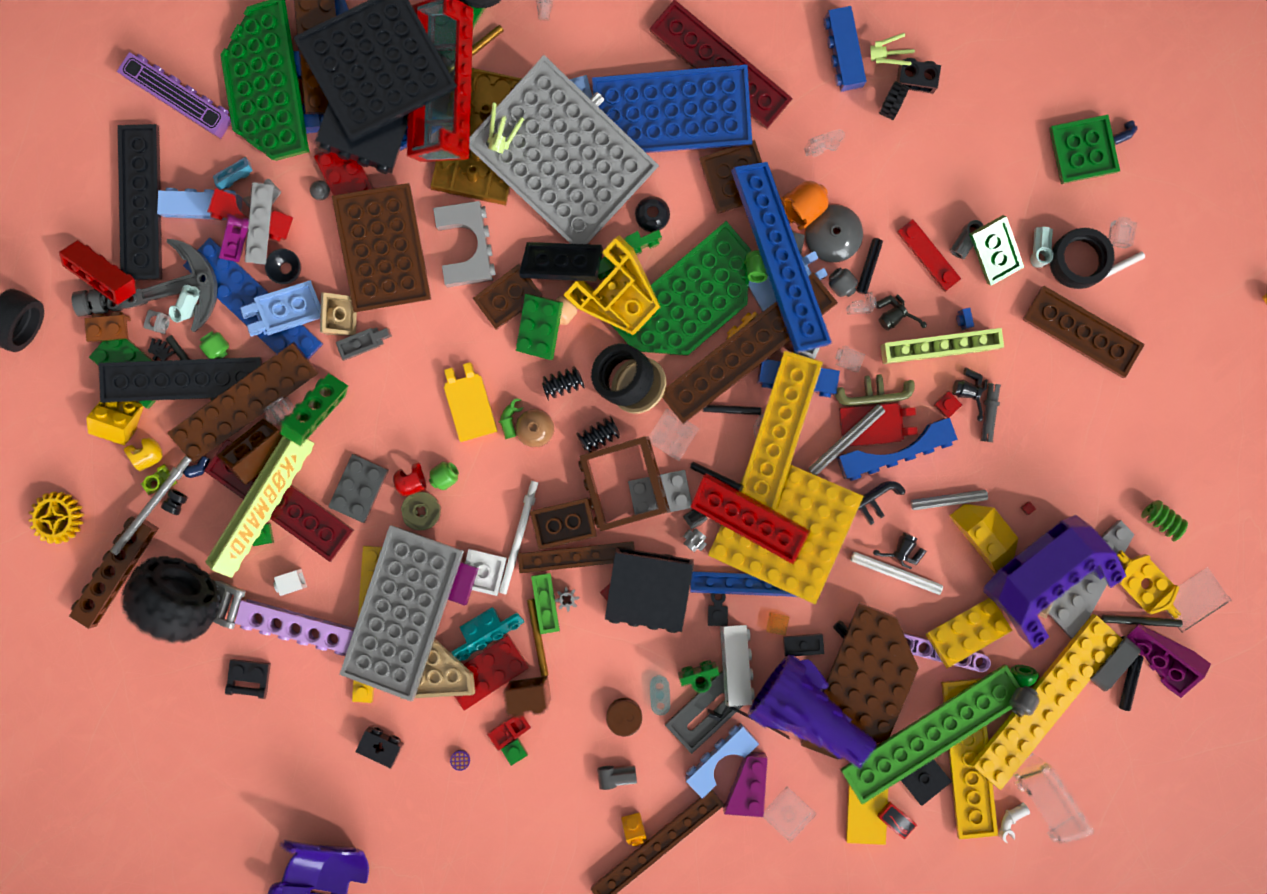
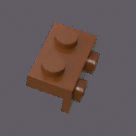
[84,312,131,342]

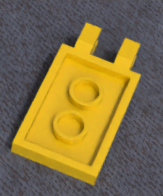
[444,362,498,442]
[846,783,888,845]

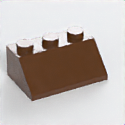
[217,419,283,484]

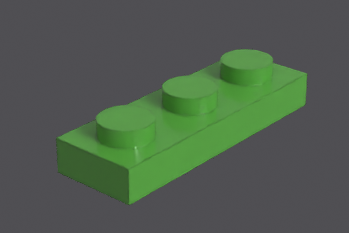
[531,573,560,634]

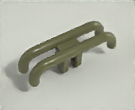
[835,374,915,406]

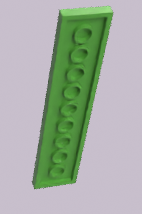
[840,664,1020,805]

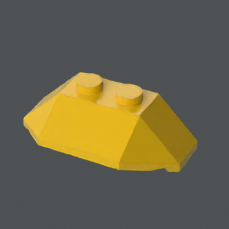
[949,504,1018,574]

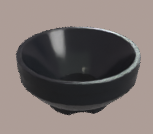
[635,196,670,232]
[265,249,301,284]

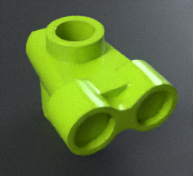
[141,464,177,495]

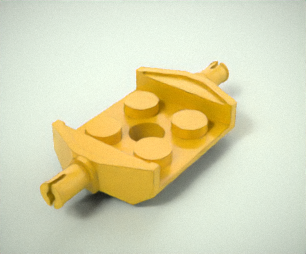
[1116,550,1181,619]

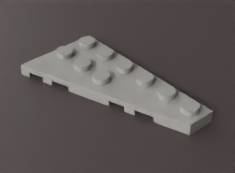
[1048,520,1134,640]

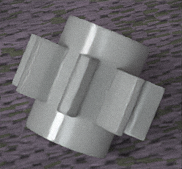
[683,528,707,552]
[555,587,579,612]

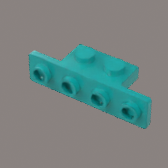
[450,607,525,661]

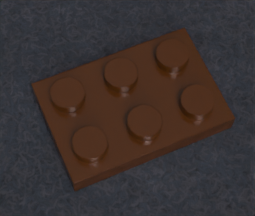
[473,264,543,330]

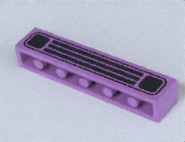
[117,52,231,139]

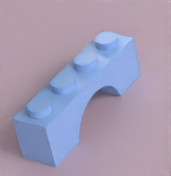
[685,723,759,798]

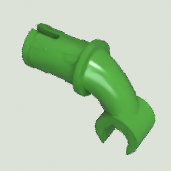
[498,399,524,439]

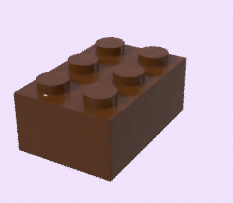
[530,498,597,550]
[504,676,551,717]

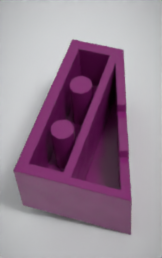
[723,752,768,817]

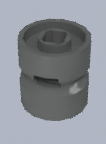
[71,289,109,317]

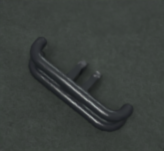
[857,481,905,525]

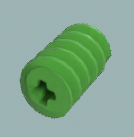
[1141,500,1188,542]

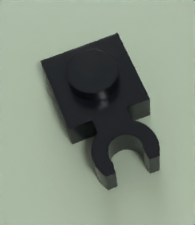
[708,593,728,626]

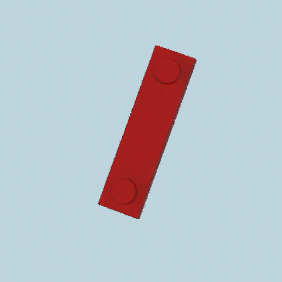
[897,219,961,292]

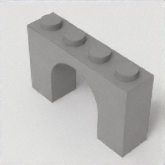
[433,201,496,287]

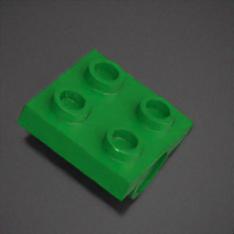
[678,660,720,693]

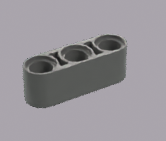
[1090,636,1141,691]

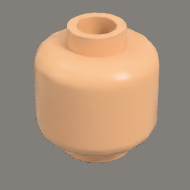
[556,296,577,325]

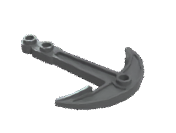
[107,239,217,332]

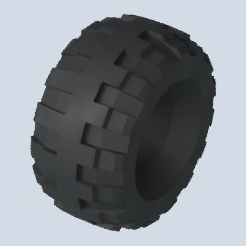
[121,556,221,643]

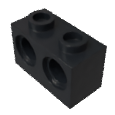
[897,58,941,94]

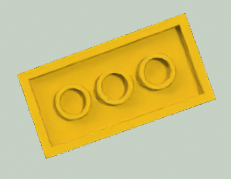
[926,598,1013,668]

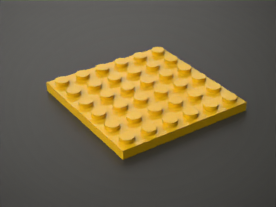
[708,464,864,605]

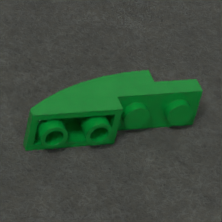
[597,230,662,280]

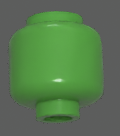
[199,331,229,359]
[429,462,459,490]

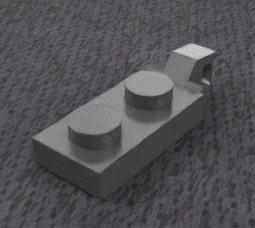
[336,328,392,361]

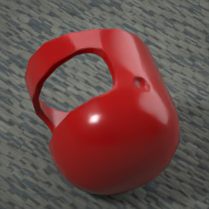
[393,462,427,496]

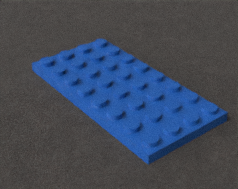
[592,64,752,153]

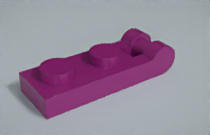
[219,214,249,262]

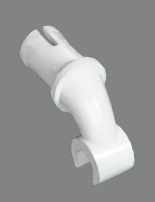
[998,802,1030,843]

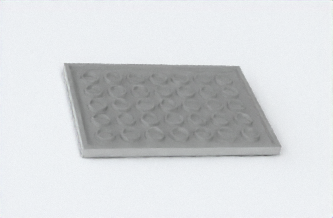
[469,55,659,244]

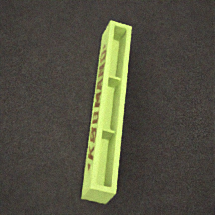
[205,436,315,578]

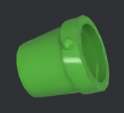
[744,250,768,283]

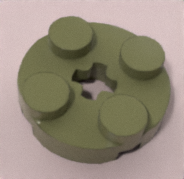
[401,492,441,530]

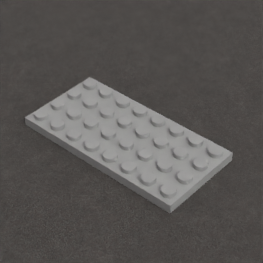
[339,525,464,701]

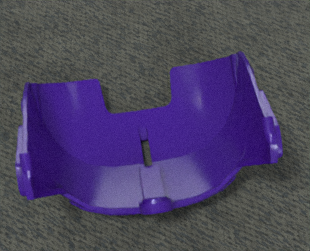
[268,840,369,894]

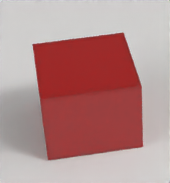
[1020,501,1036,515]

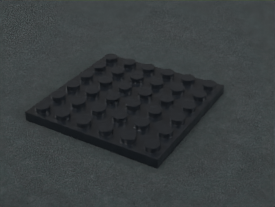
[293,0,457,142]

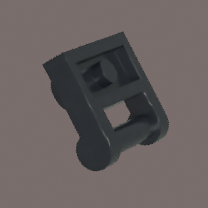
[225,659,271,699]

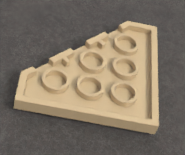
[400,639,475,699]

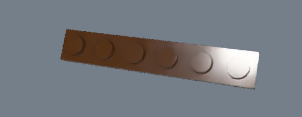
[518,541,635,573]

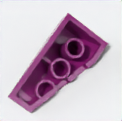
[1127,624,1211,698]

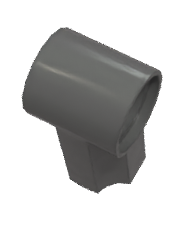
[949,220,984,260]
[597,765,637,790]

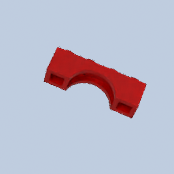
[207,188,293,242]

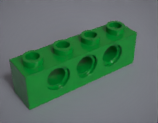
[280,373,348,447]

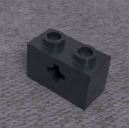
[355,726,404,769]

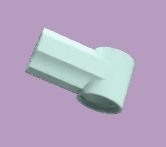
[1030,227,1054,268]
[169,284,200,323]

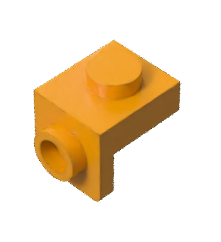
[621,812,647,846]

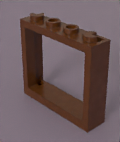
[578,436,671,531]

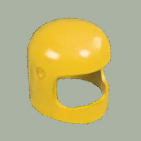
[124,438,163,471]

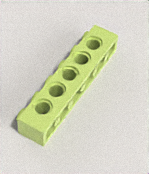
[880,328,1004,364]

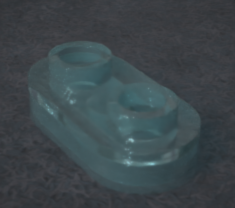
[650,675,670,715]

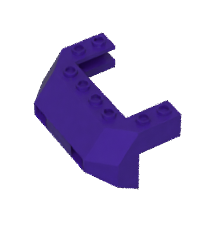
[983,515,1126,649]

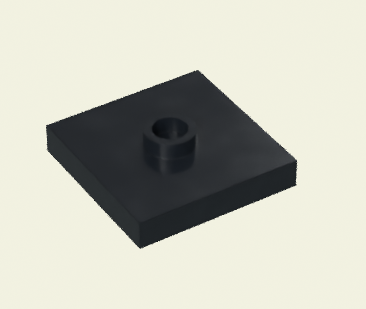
[901,759,952,806]

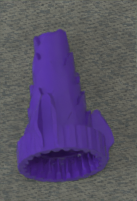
[747,655,876,769]

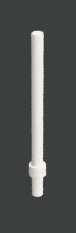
[499,480,539,594]

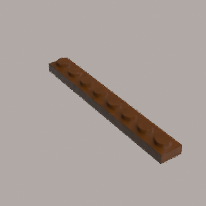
[591,790,724,894]

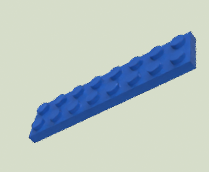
[183,237,323,360]

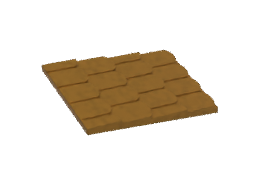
[431,68,522,206]

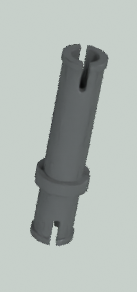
[980,383,1001,442]

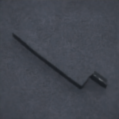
[708,706,790,740]

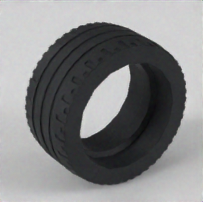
[1049,228,1115,289]
[0,289,44,352]
[591,343,654,406]

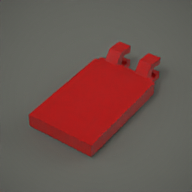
[839,403,918,446]

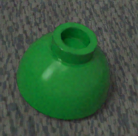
[1010,665,1039,687]

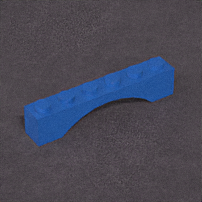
[836,418,958,481]

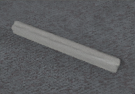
[809,404,885,475]

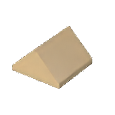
[320,292,357,336]

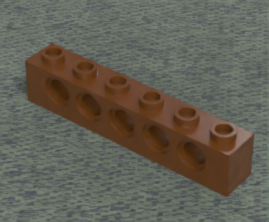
[69,516,159,629]

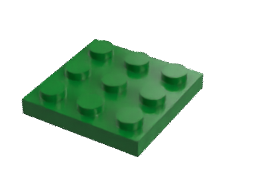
[1049,115,1120,184]

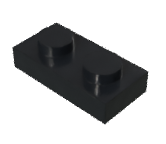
[783,634,824,657]

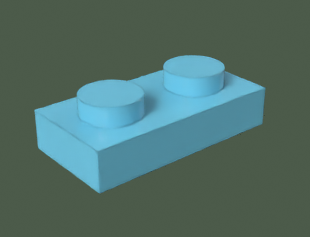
[213,157,253,190]

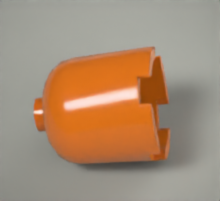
[781,181,829,230]

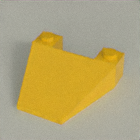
[564,235,660,335]

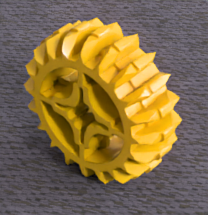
[27,491,84,544]

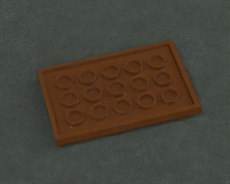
[332,183,432,313]

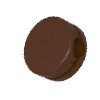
[606,698,642,737]

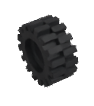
[879,81,909,120]

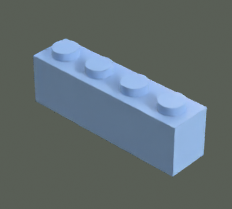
[157,188,242,220]

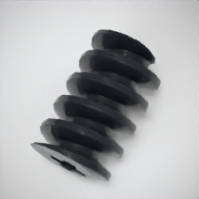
[542,366,585,401]
[576,416,620,453]

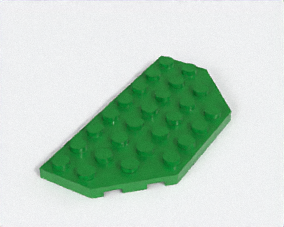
[220,0,309,161]
[611,221,751,356]

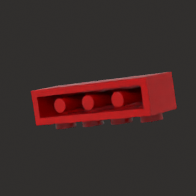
[59,240,136,305]

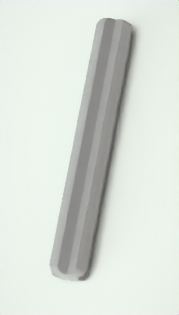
[911,490,988,510]

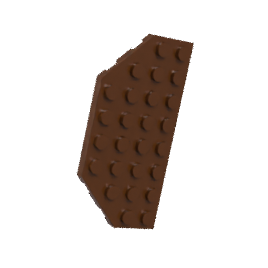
[801,602,919,760]

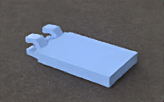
[748,251,828,312]
[240,280,321,337]

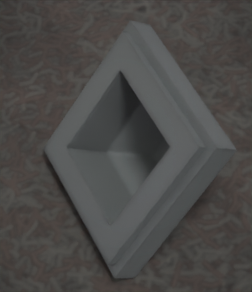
[683,510,708,529]

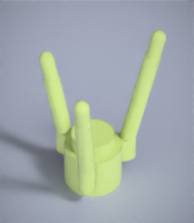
[870,33,915,65]
[487,102,524,153]

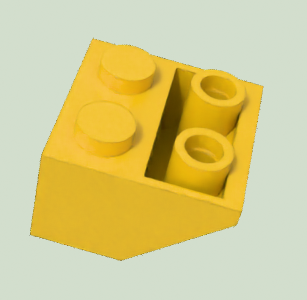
[86,401,144,446]

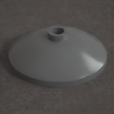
[805,205,863,263]

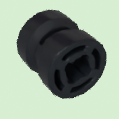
[161,489,188,515]

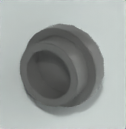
[310,180,330,200]

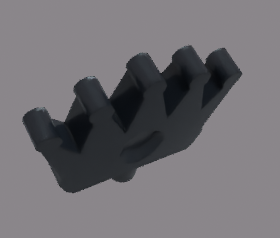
[148,339,175,361]

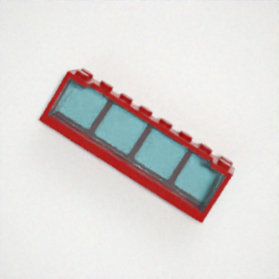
[407,0,473,162]

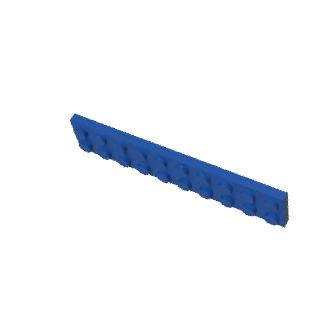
[731,162,832,353]

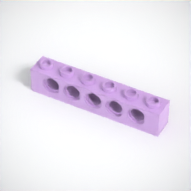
[235,599,355,656]

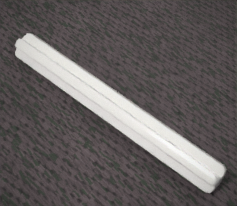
[850,552,943,595]

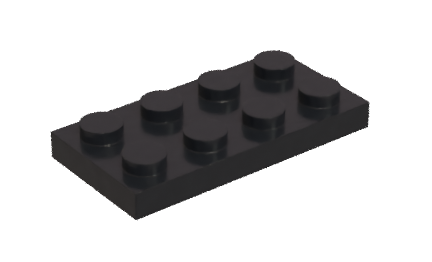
[519,242,603,281]

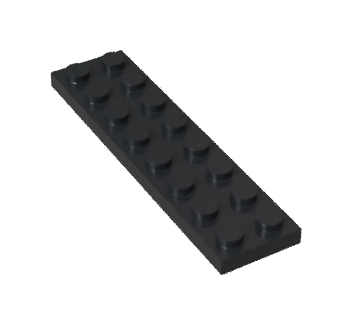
[118,124,162,280]
[99,357,262,403]

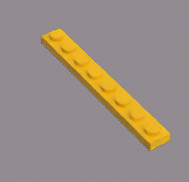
[352,546,382,703]

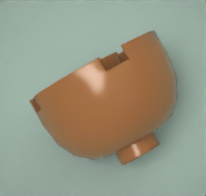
[516,409,554,447]

